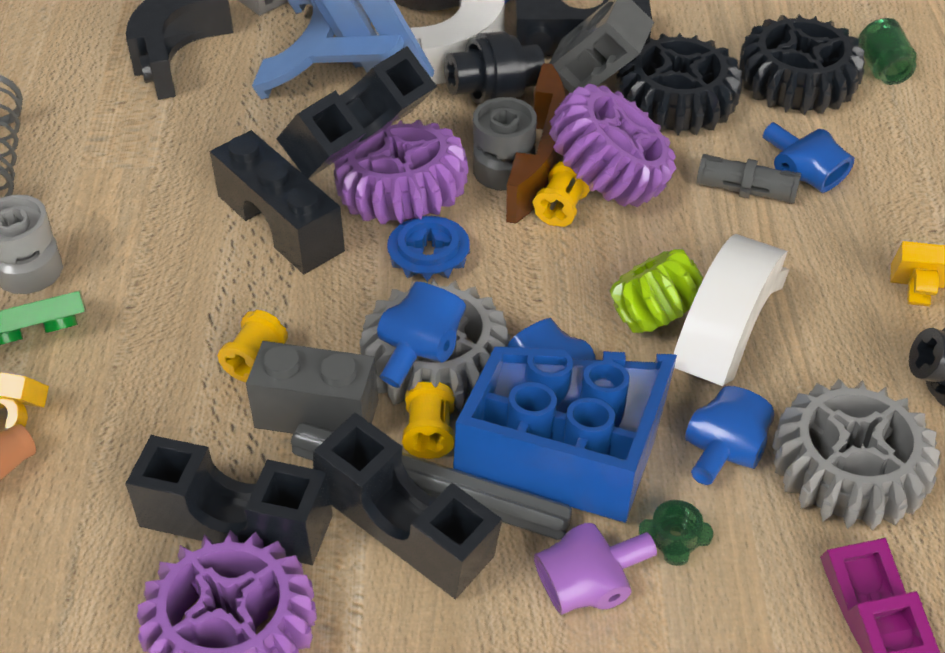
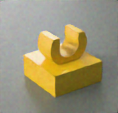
[890,241,945,306]
[0,372,49,429]

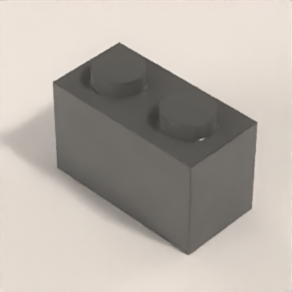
[246,341,379,434]

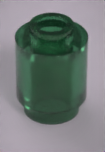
[858,18,917,85]

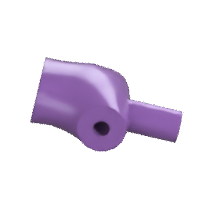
[534,523,657,615]

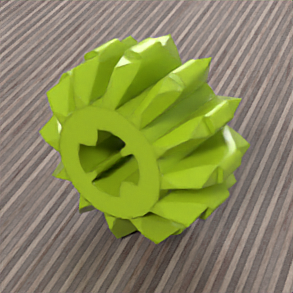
[610,249,703,333]

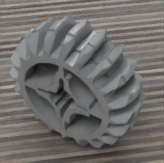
[360,278,510,412]
[772,379,941,531]

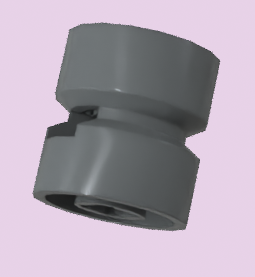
[473,97,537,191]

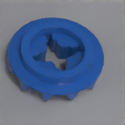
[387,216,470,282]

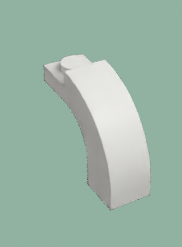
[374,0,505,84]
[673,234,789,386]

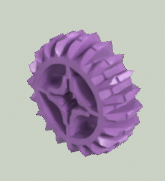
[549,83,676,207]
[334,120,469,225]
[137,530,317,653]

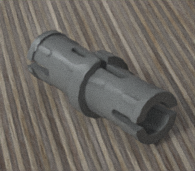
[696,154,801,204]

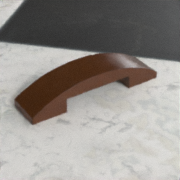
[506,63,566,224]

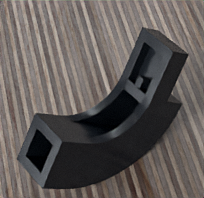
[126,0,234,100]

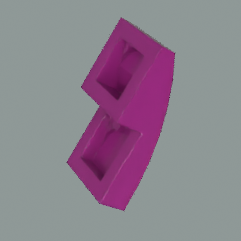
[820,538,940,653]

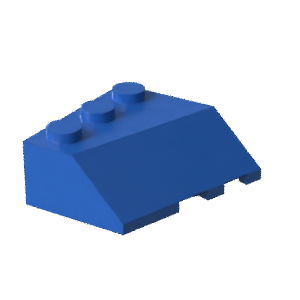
[453,346,677,523]

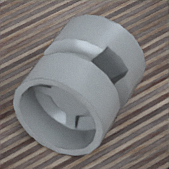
[0,195,63,294]

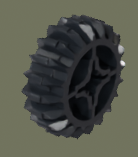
[738,14,865,116]
[616,33,743,136]

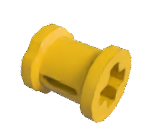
[533,161,590,227]
[217,310,288,383]
[402,381,455,459]

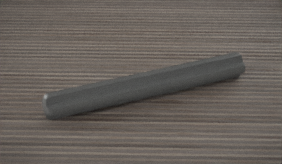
[291,422,572,540]

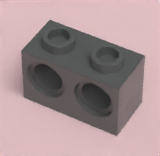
[549,0,654,93]

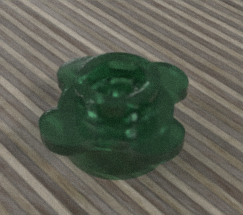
[638,500,713,566]

